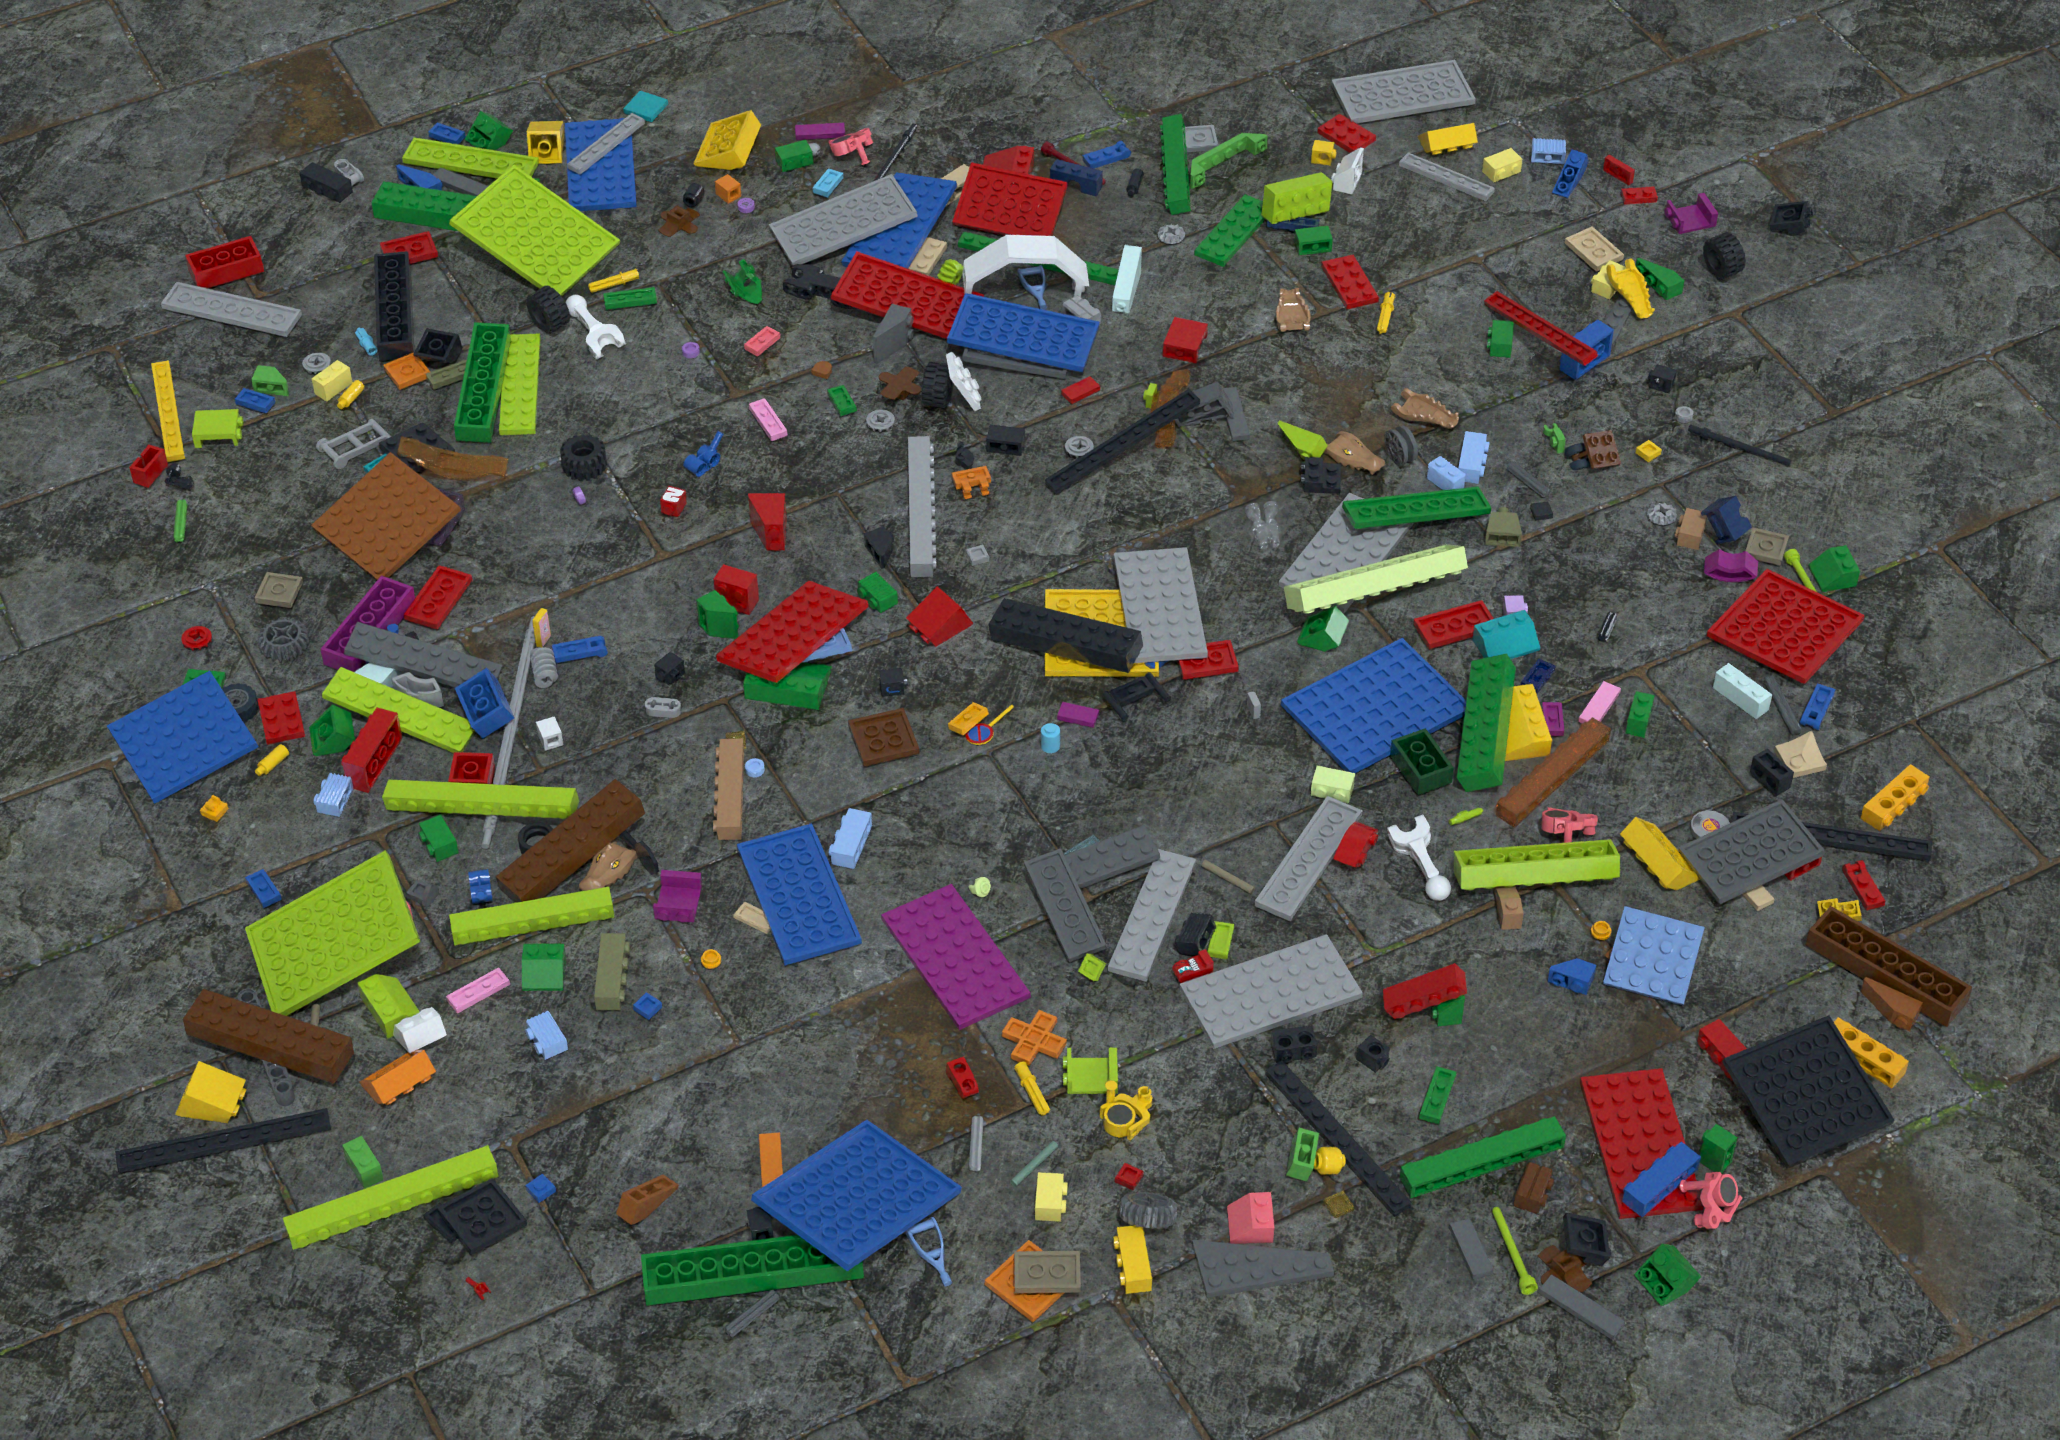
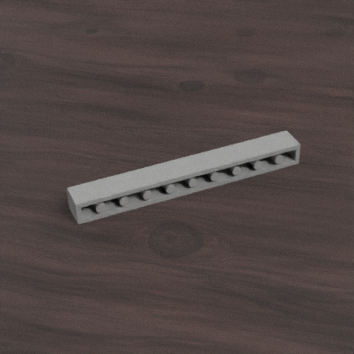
[908,436,936,577]

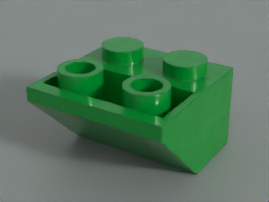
[465,111,513,150]
[696,590,739,639]
[1634,1244,1701,1306]

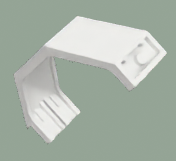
[962,235,1089,297]

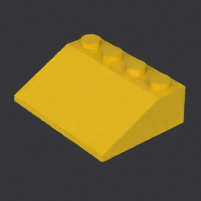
[693,110,761,170]
[1505,684,1552,761]

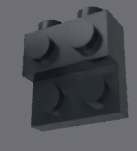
[1769,201,1813,234]
[1301,457,1341,494]
[1563,1212,1611,1266]

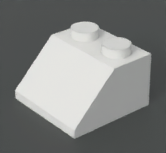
[1331,147,1364,194]
[393,1007,447,1053]

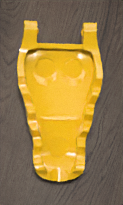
[1606,258,1655,319]

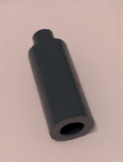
[1126,168,1144,196]

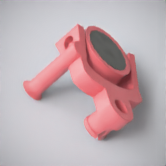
[828,128,873,165]
[1541,807,1598,843]
[1680,1172,1742,1229]

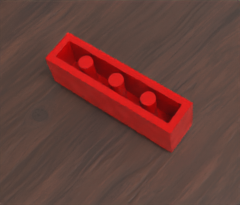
[1383,963,1467,1019]
[1697,1019,1747,1082]

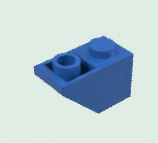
[1548,958,1596,995]

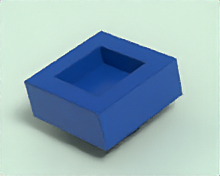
[633,992,662,1020]
[525,1174,556,1203]

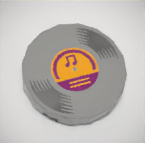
[1690,810,1730,839]

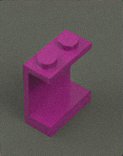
[1664,193,1718,234]
[653,870,702,922]

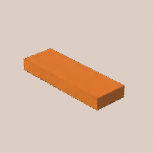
[759,1132,783,1187]

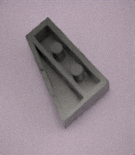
[1175,381,1234,427]

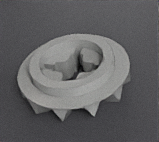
[1158,223,1185,244]
[302,353,331,374]
[866,410,895,432]
[1065,436,1094,458]
[1647,502,1677,525]

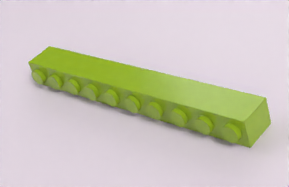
[382,779,579,819]
[283,1145,499,1250]

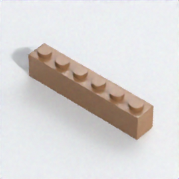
[713,738,744,840]

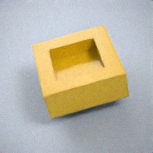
[1635,440,1662,462]

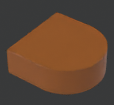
[811,361,832,379]

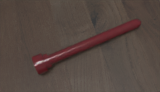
[1040,141,1106,185]

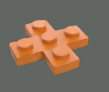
[1002,1010,1067,1066]

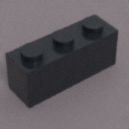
[299,162,353,203]

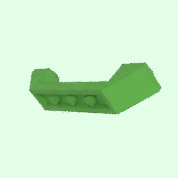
[1190,133,1268,189]

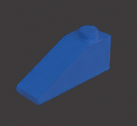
[396,164,443,191]

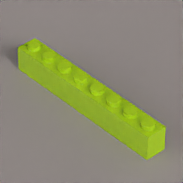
[449,887,614,946]

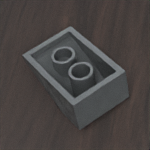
[873,304,914,364]

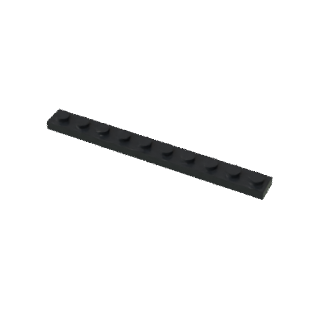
[1045,389,1200,495]
[1731,812,1932,861]
[1265,1061,1412,1217]
[115,1108,331,1173]

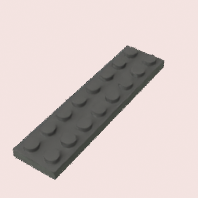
[344,622,502,687]

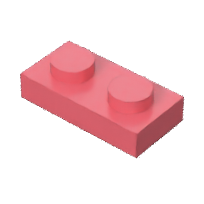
[744,326,780,357]

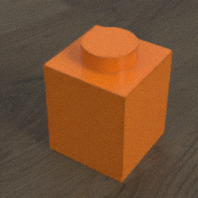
[715,174,741,204]

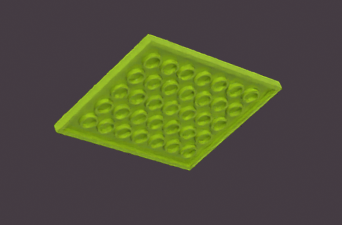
[449,165,620,296]
[245,850,421,1016]

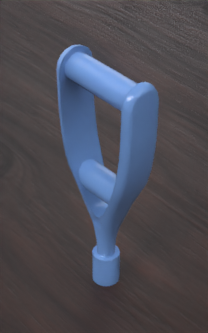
[1017,265,1047,310]
[905,1217,952,1286]

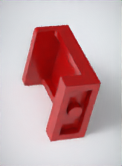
[1163,317,1208,363]

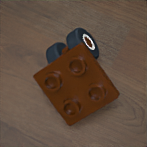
[1564,430,1621,470]

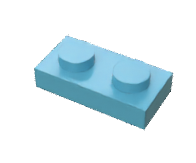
[813,168,843,197]

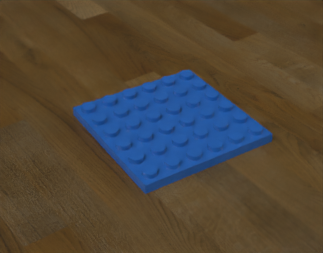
[107,671,258,804]

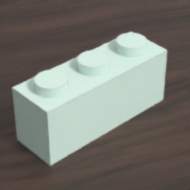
[1713,663,1772,719]

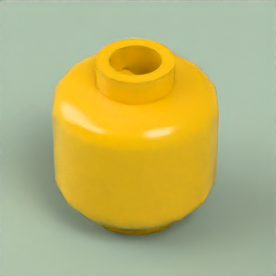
[1314,1147,1346,1175]

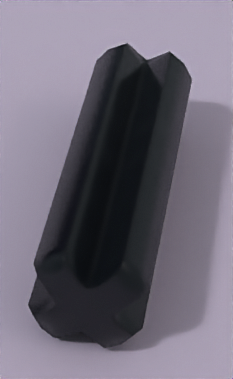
[1598,611,1617,642]

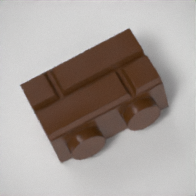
[1514,1162,1555,1214]

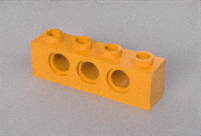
[1860,764,1930,831]
[1834,1017,1909,1089]

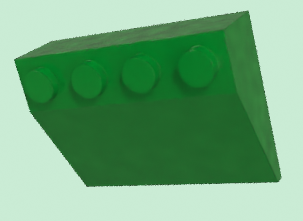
[743,662,832,710]

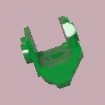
[723,259,763,304]

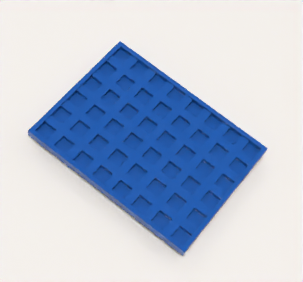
[1281,638,1466,773]

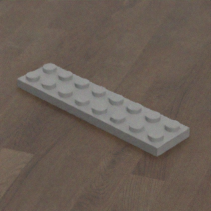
[161,282,302,337]
[1255,796,1362,921]
[1108,849,1196,982]

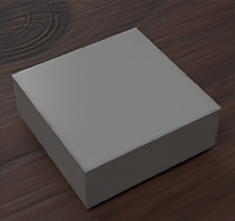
[966,545,989,566]
[1247,691,1261,719]

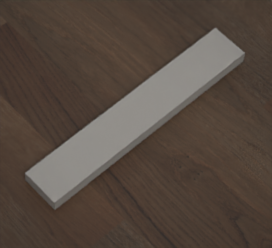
[567,113,645,174]
[1399,153,1495,201]

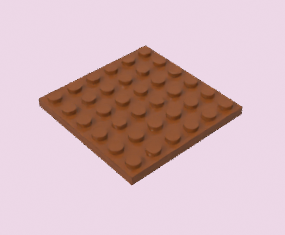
[311,452,461,580]

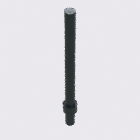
[873,123,917,181]
[1688,424,1792,466]

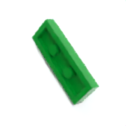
[603,287,657,310]
[1419,1066,1457,1124]

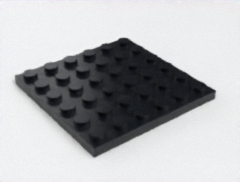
[1722,1015,1895,1169]

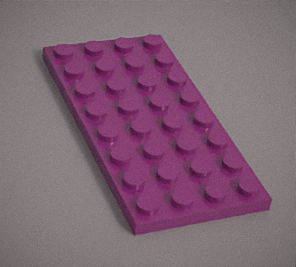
[881,884,1031,1030]

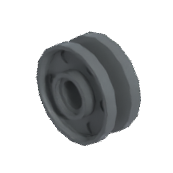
[1384,425,1418,466]

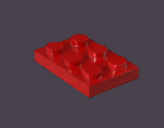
[1317,114,1376,153]
[380,231,438,264]
[1177,640,1239,680]
[258,691,305,745]

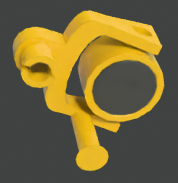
[1100,1080,1152,1141]

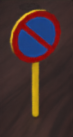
[965,705,1014,745]

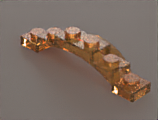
[1151,369,1191,448]
[397,436,508,479]

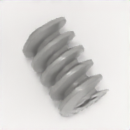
[530,647,558,688]

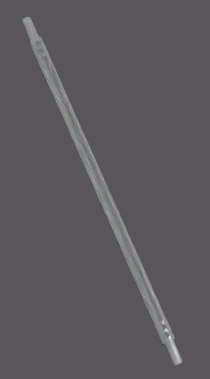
[482,616,535,849]

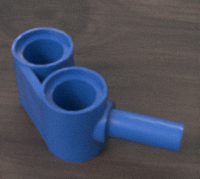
[684,431,724,477]
[468,869,493,904]

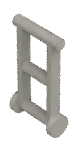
[316,419,391,469]

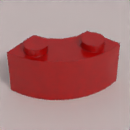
[1333,821,1378,867]

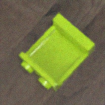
[192,409,244,448]

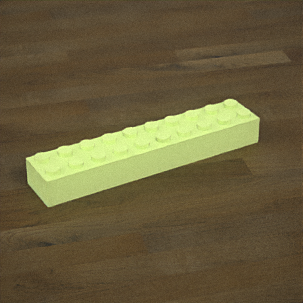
[1284,544,1468,613]

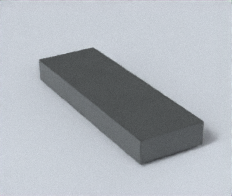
[1449,1218,1494,1280]

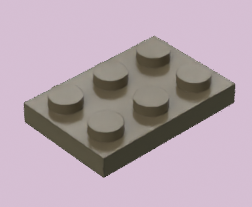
[1014,1251,1081,1293]

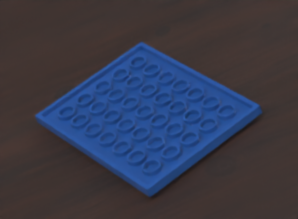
[751,1120,962,1271]

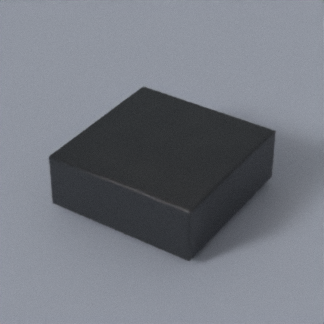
[1530,501,1553,521]

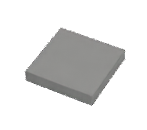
[1185,125,1219,152]

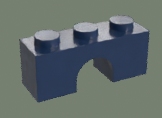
[1050,159,1103,196]

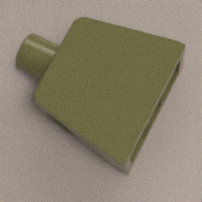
[1485,507,1522,547]

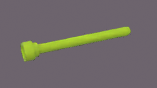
[1783,549,1817,592]
[1492,1207,1538,1295]

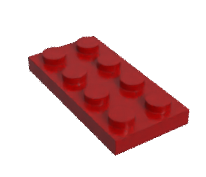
[1321,255,1379,310]
[404,565,473,630]
[1413,600,1494,649]

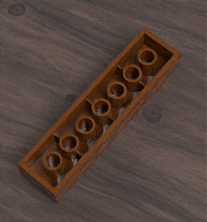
[495,779,645,903]
[1805,906,1972,1027]
[183,989,354,1083]

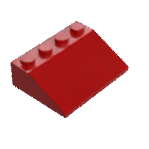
[983,146,1034,175]

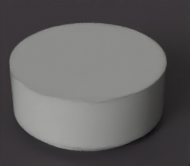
[1675,406,1693,423]

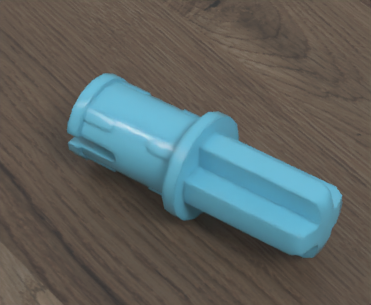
[355,327,377,356]

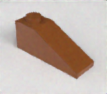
[1861,977,1923,1032]
[616,1175,679,1225]

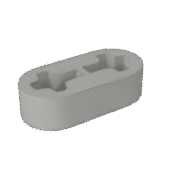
[645,697,681,718]

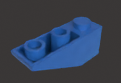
[1552,149,1589,198]

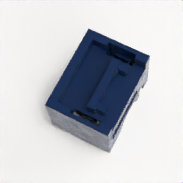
[1700,496,1752,544]

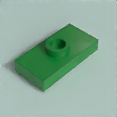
[827,385,857,416]

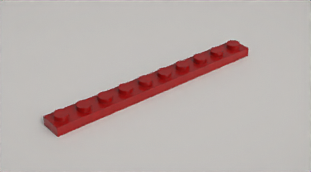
[1484,291,1598,366]

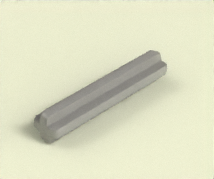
[969,1116,983,1172]

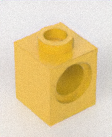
[1311,140,1337,166]

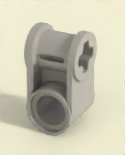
[334,159,364,186]

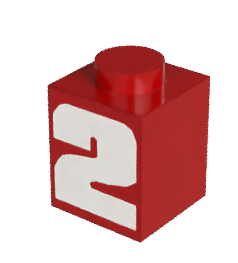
[660,486,687,517]

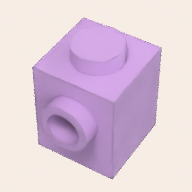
[1503,595,1528,616]

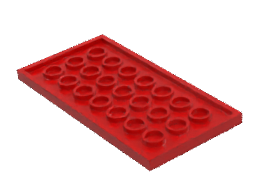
[831,251,984,339]
[716,581,868,683]
[1580,1068,1704,1219]

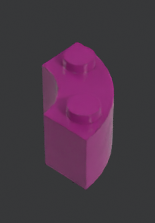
[1704,549,1758,583]

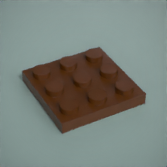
[848,708,920,766]

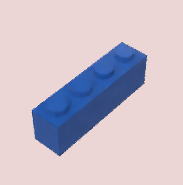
[1622,1142,1701,1217]

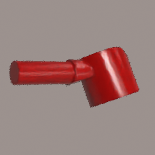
[466,1277,491,1300]

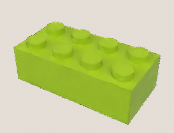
[1262,172,1332,224]

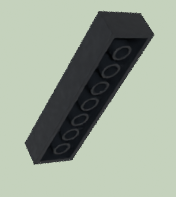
[374,251,414,361]
[988,598,1143,673]

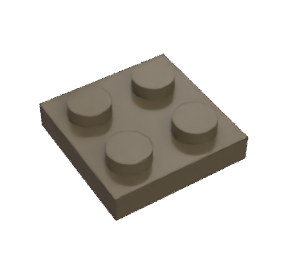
[1746,527,1789,566]
[255,572,303,608]

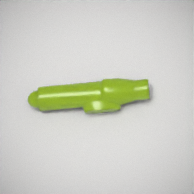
[1448,807,1483,826]

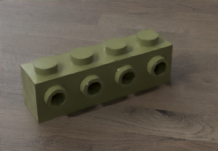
[594,933,630,1010]

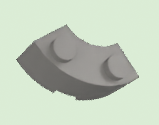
[391,672,444,707]

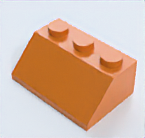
[359,1050,436,1105]

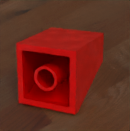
[748,493,787,550]
[906,586,973,647]

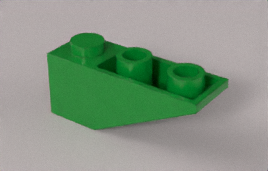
[1635,258,1685,300]

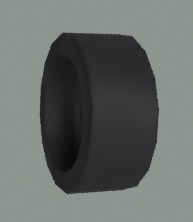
[518,822,553,854]

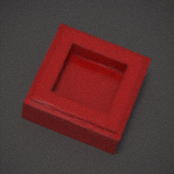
[1115,1163,1144,1191]

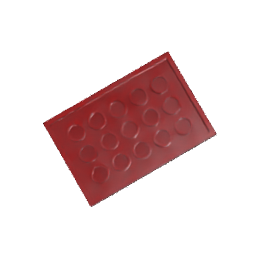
[952,162,1068,236]

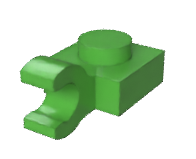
[1543,423,1566,454]

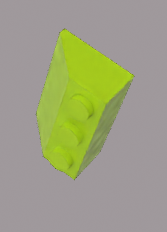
[358,974,420,1039]

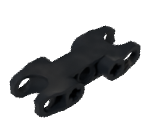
[783,264,858,309]

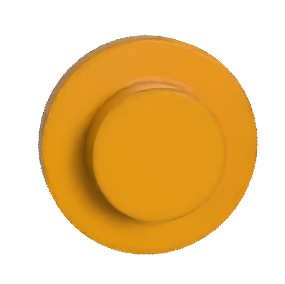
[1591,921,1611,940]
[701,949,721,969]

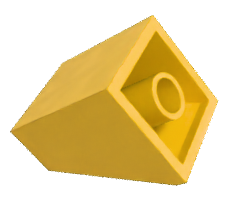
[527,121,564,164]
[175,1061,246,1123]

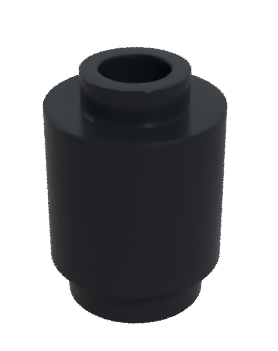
[683,183,705,207]

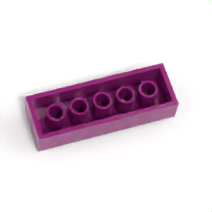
[320,576,415,672]

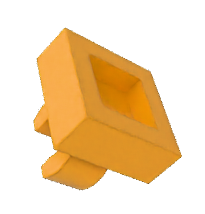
[200,795,229,822]

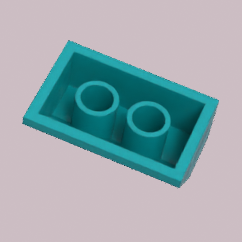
[1472,610,1540,659]

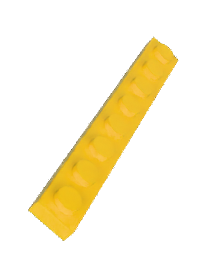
[151,360,185,462]

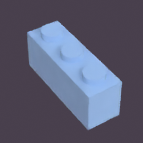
[1458,431,1489,484]
[829,808,872,869]

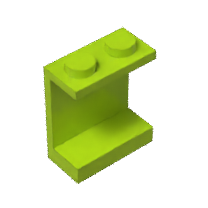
[1063,1048,1118,1094]

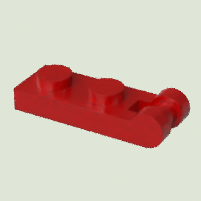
[1842,860,1886,911]

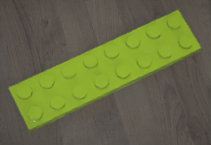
[402,137,539,178]
[499,334,541,435]
[322,667,476,753]

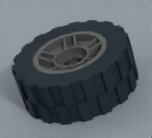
[222,683,259,723]

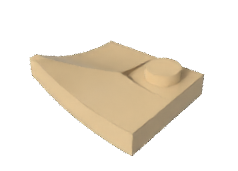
[1774,731,1827,778]

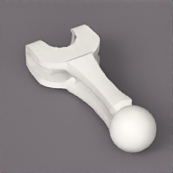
[566,295,626,360]
[1387,815,1451,901]

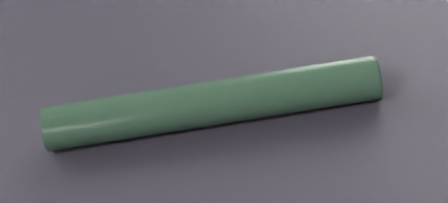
[1010,1141,1058,1187]

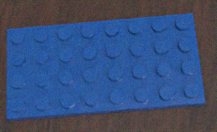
[565,118,637,211]
[842,172,957,269]
[947,293,1100,372]
[737,824,862,965]

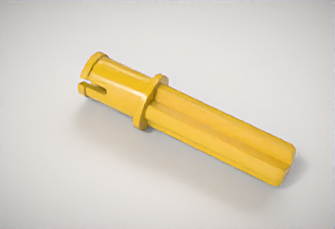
[588,268,639,293]
[1377,292,1395,334]
[1014,1062,1050,1116]

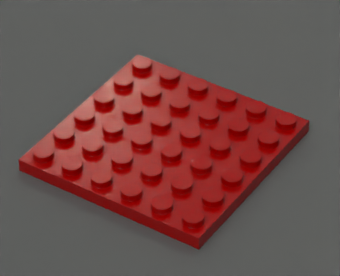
[1707,569,1864,684]

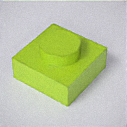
[1143,383,1157,409]
[1078,954,1106,981]

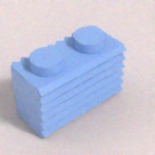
[1531,138,1566,164]
[1427,456,1465,490]
[314,773,353,817]
[525,1011,568,1060]

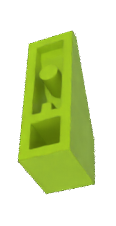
[1278,420,1328,460]

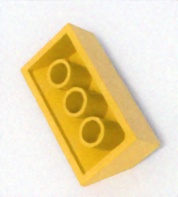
[1620,817,1700,890]

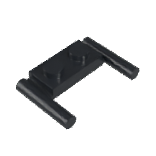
[1102,672,1171,721]

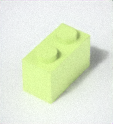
[1311,766,1355,803]

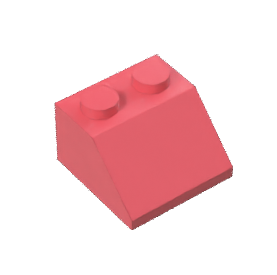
[1227,1192,1274,1244]

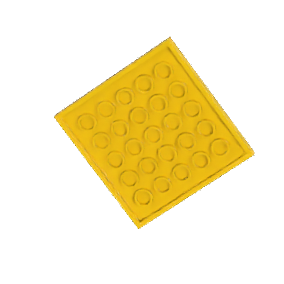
[1045,589,1159,677]

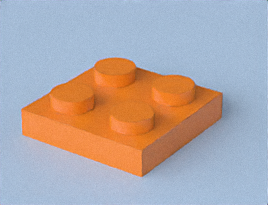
[383,353,430,390]

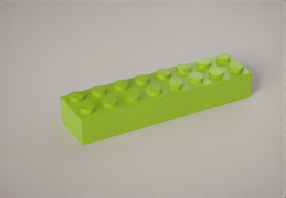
[1454,839,1620,890]

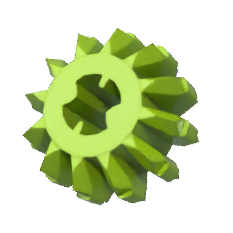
[937,259,963,285]

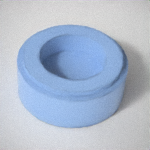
[745,758,765,777]

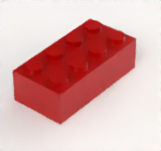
[185,236,264,289]
[341,707,403,793]

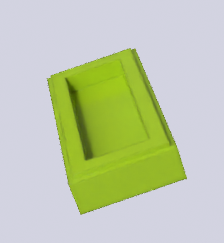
[1208,921,1234,959]

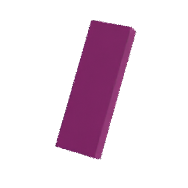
[795,123,845,140]

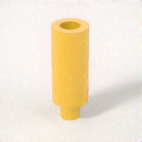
[337,380,365,409]
[255,744,289,776]

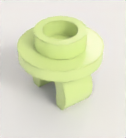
[968,877,991,897]

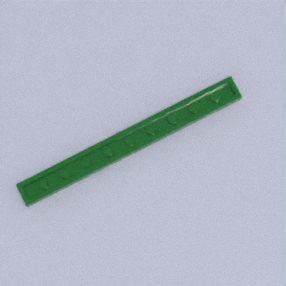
[958,232,1119,286]

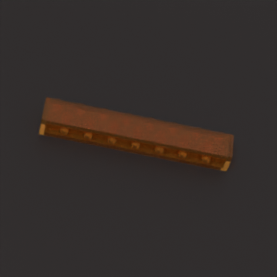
[1496,717,1611,828]

